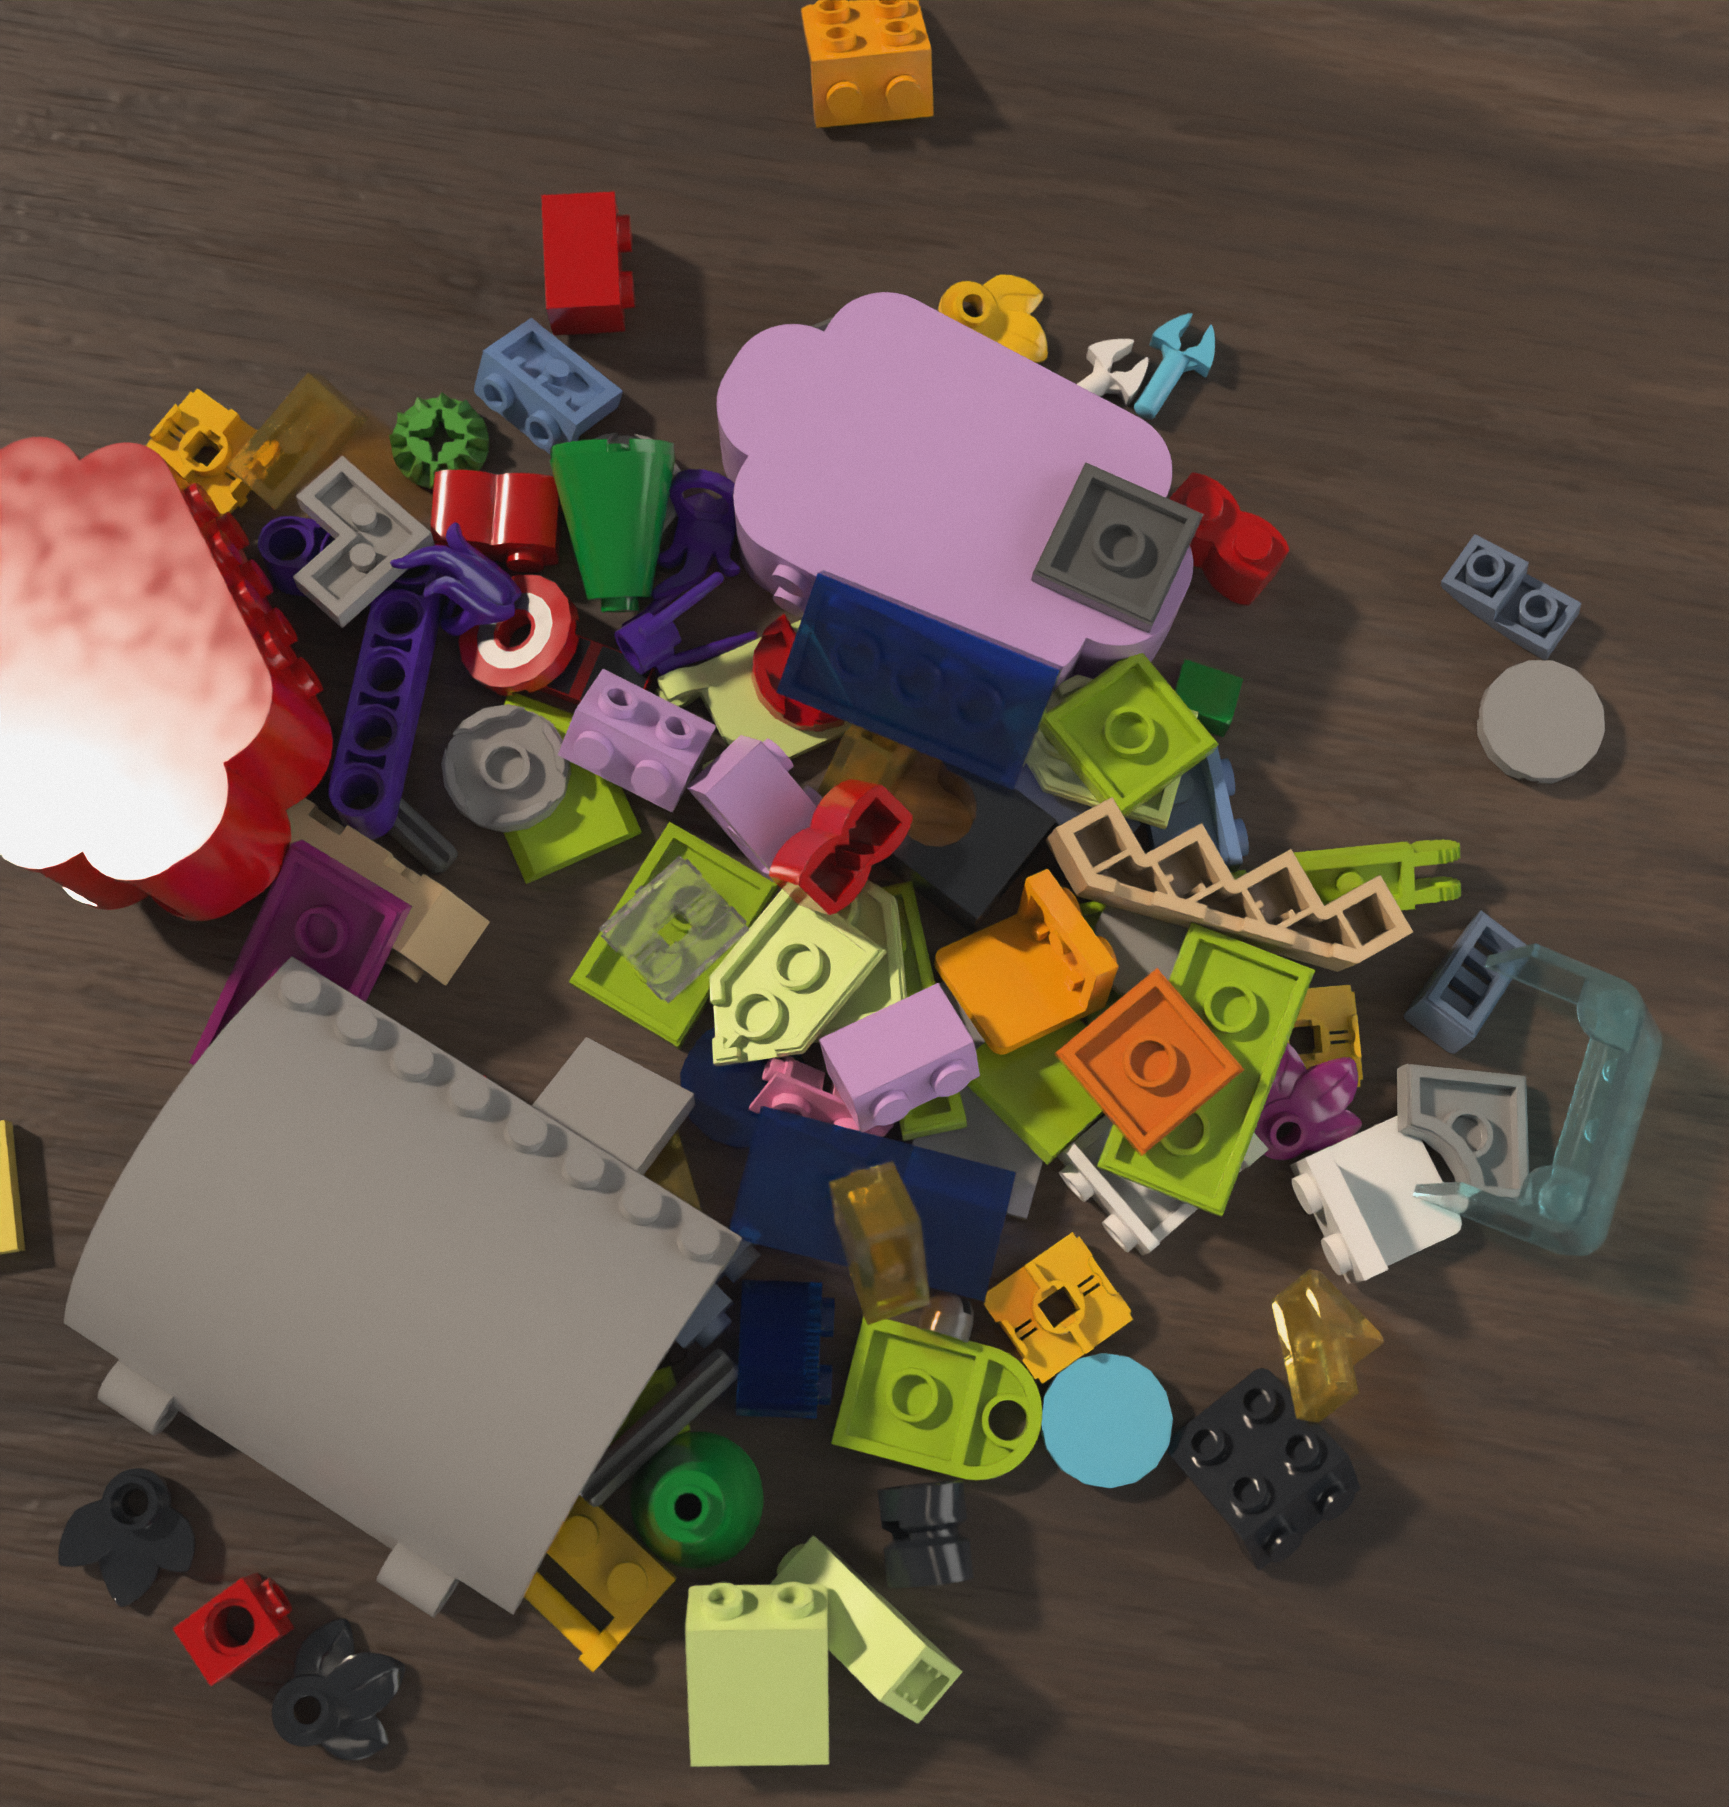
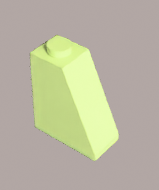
[770,1536,963,1724]

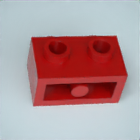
[541,191,635,336]

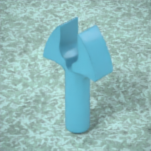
[1134,313,1215,420]

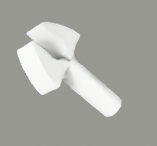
[1077,339,1149,406]

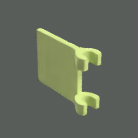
[656,617,863,770]

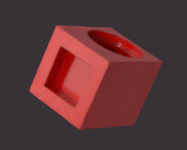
[172,1572,295,1686]

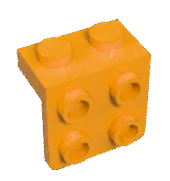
[802,0,934,128]
[934,869,1119,1055]

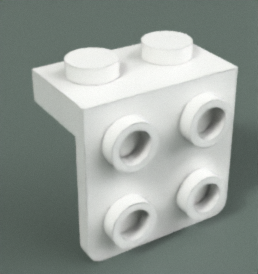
[1290,1115,1462,1284]

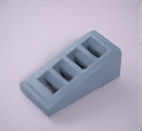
[1404,911,1532,1053]

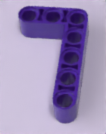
[258,516,446,840]

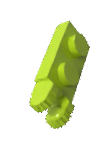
[1294,839,1461,910]

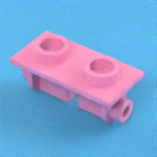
[749,1056,894,1158]

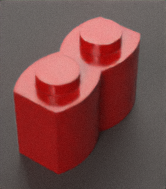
[430,470,562,573]
[1169,472,1290,606]
[769,779,913,915]

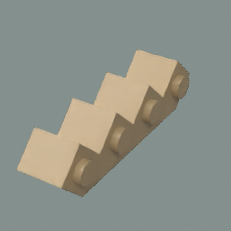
[1045,797,1413,972]
[286,798,490,986]

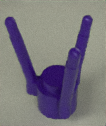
[615,560,759,677]

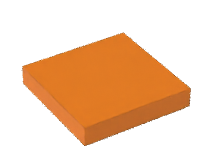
[1055,968,1244,1156]

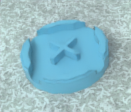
[1040,1353,1173,1489]

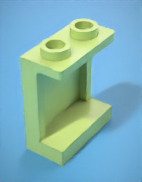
[685,1582,829,1766]

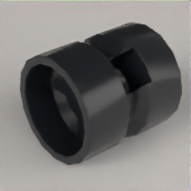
[877,1480,974,1588]

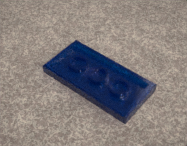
[776,570,1063,790]
[729,1106,1016,1301]

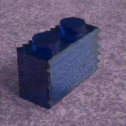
[736,1279,835,1419]

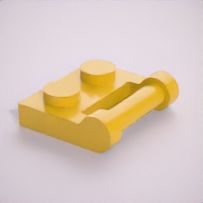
[524,1495,677,1673]

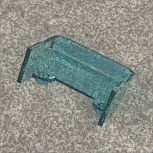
[1413,943,1662,1256]

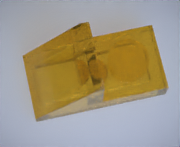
[1271,1269,1384,1423]

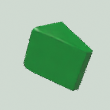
[1174,659,1243,737]

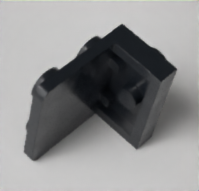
[1167,1368,1361,1571]

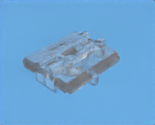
[598,856,749,1004]

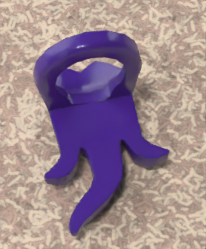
[651,469,740,600]
[390,522,522,636]

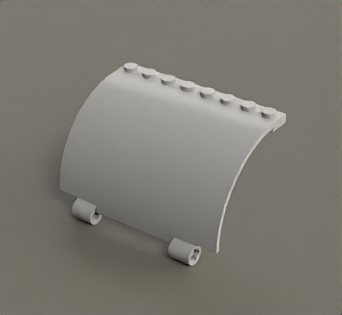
[64,957,742,1618]

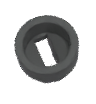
[917,1290,974,1343]

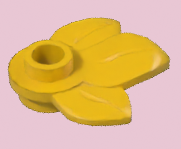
[938,275,1048,364]

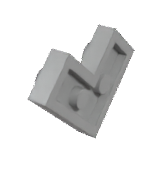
[293,456,435,628]

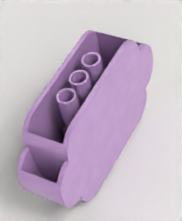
[716,292,1193,715]

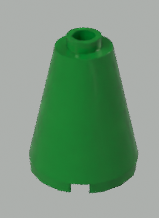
[549,438,676,613]
[630,1432,763,1568]

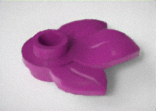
[1254,1043,1362,1160]

